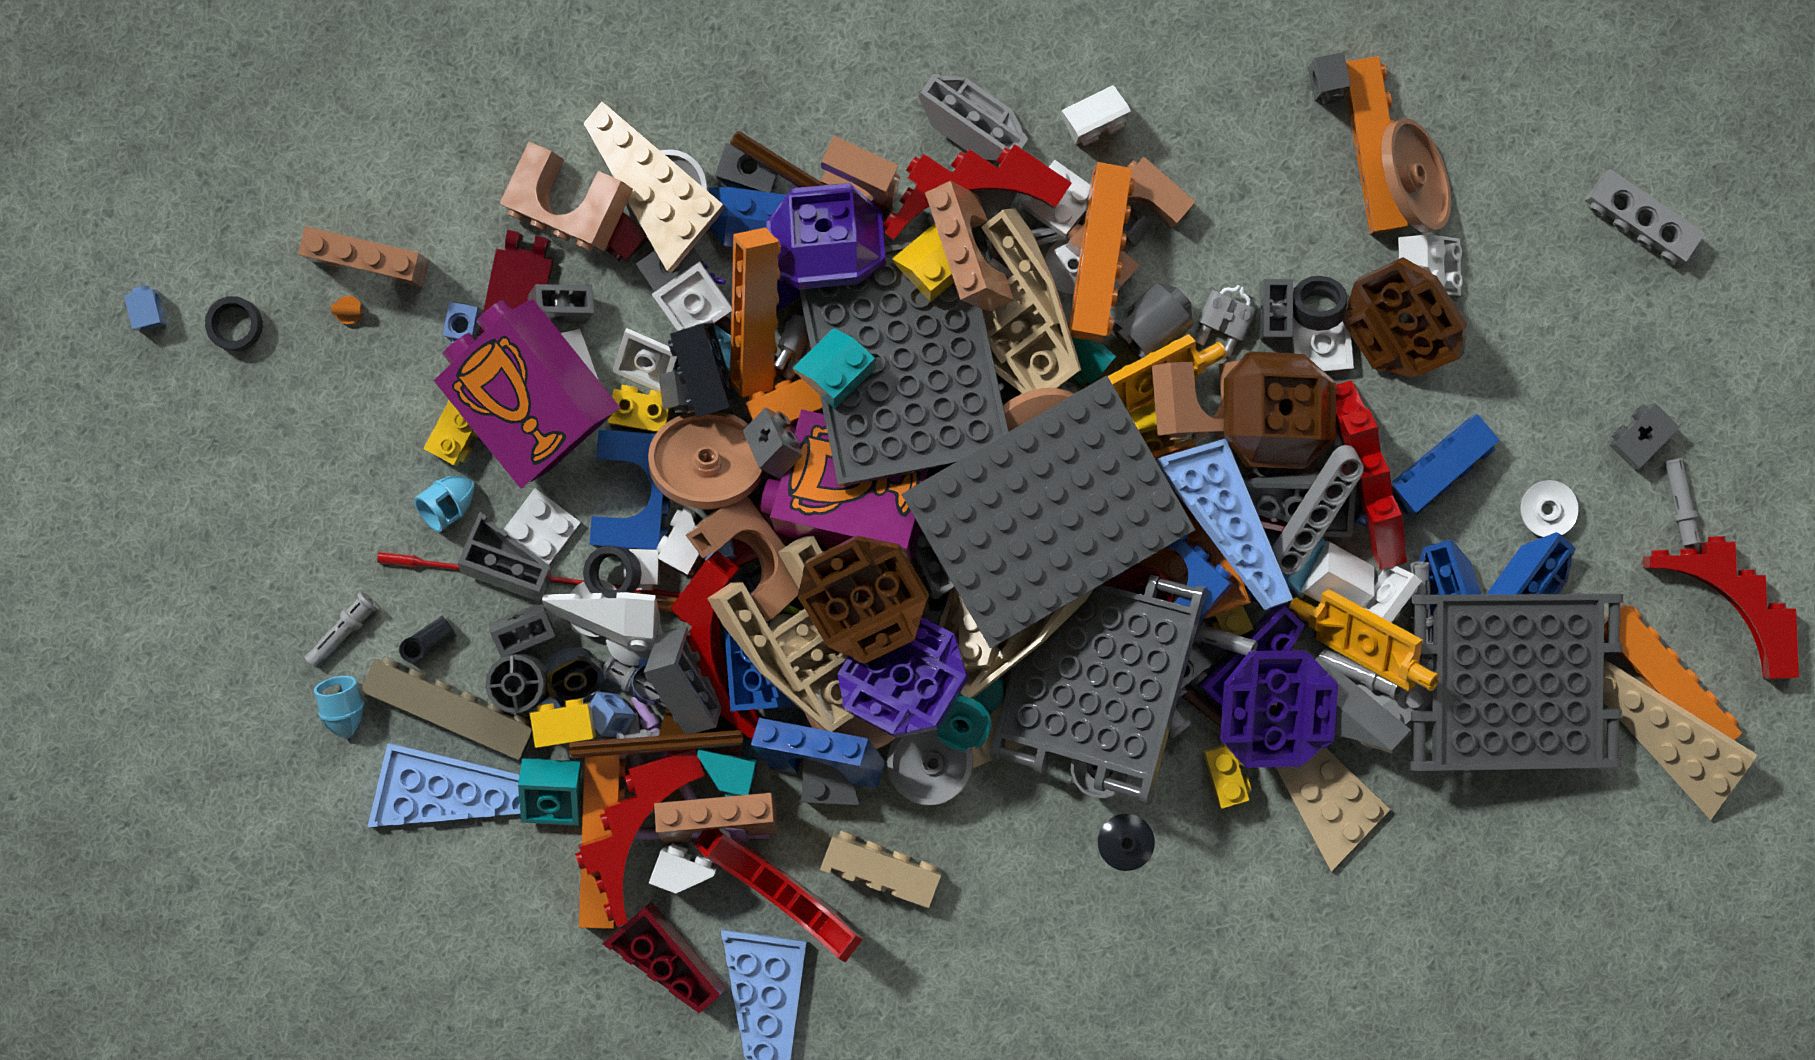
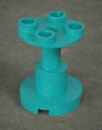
[936,677,1004,751]

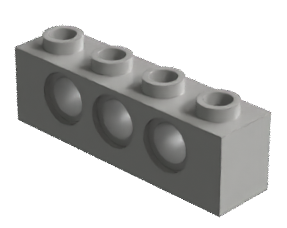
[1585,169,1705,265]

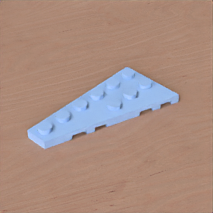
[1156,439,1293,610]
[368,743,520,827]
[721,929,807,1060]

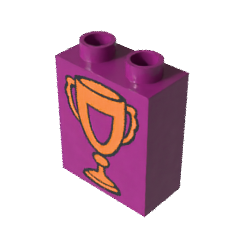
[433,299,620,489]
[761,409,935,564]

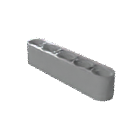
[1272,445,1364,575]

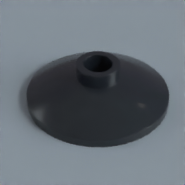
[1098,814,1155,871]

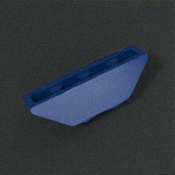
[709,187,787,248]
[1487,532,1576,594]
[1418,539,1481,637]

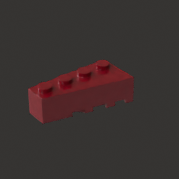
[602,901,726,1013]

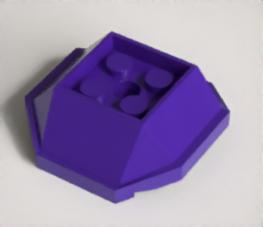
[766,183,886,289]
[838,618,968,738]
[1220,651,1338,768]

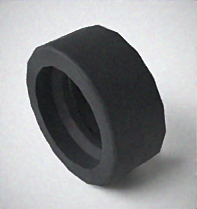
[1293,276,1348,331]
[205,296,263,351]
[583,546,642,598]

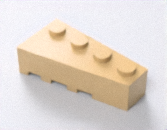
[820,830,941,908]

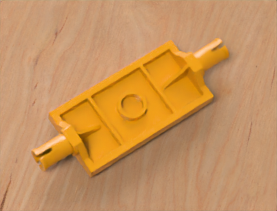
[1108,334,1226,415]
[1289,589,1440,691]

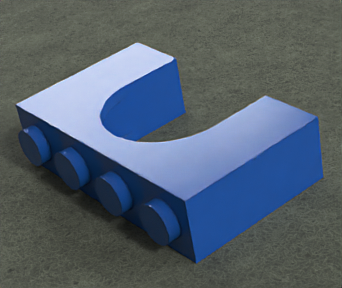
[589,430,670,550]
[1116,535,1235,627]
[751,718,885,789]

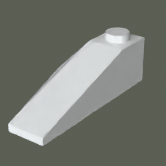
[542,592,660,651]

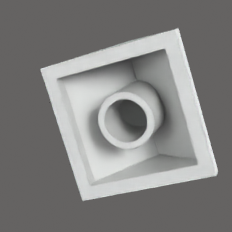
[612,328,679,391]
[1300,541,1374,607]

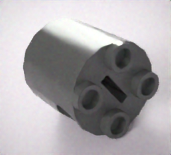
[1112,283,1195,360]
[485,653,549,713]

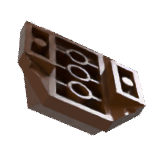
[1343,257,1467,378]
[1224,351,1336,470]
[798,535,929,664]

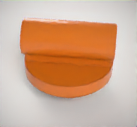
[331,296,363,325]

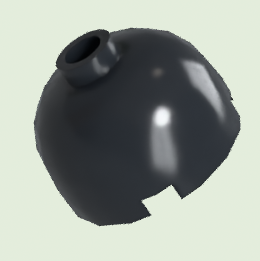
[546,646,604,703]

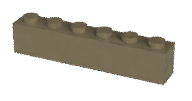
[360,656,533,760]

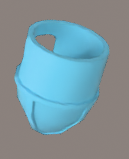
[414,476,475,532]
[314,676,364,739]

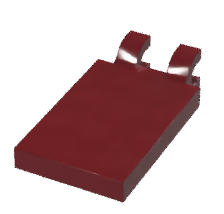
[479,230,553,333]

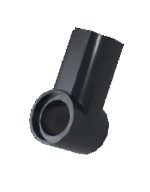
[399,615,457,663]

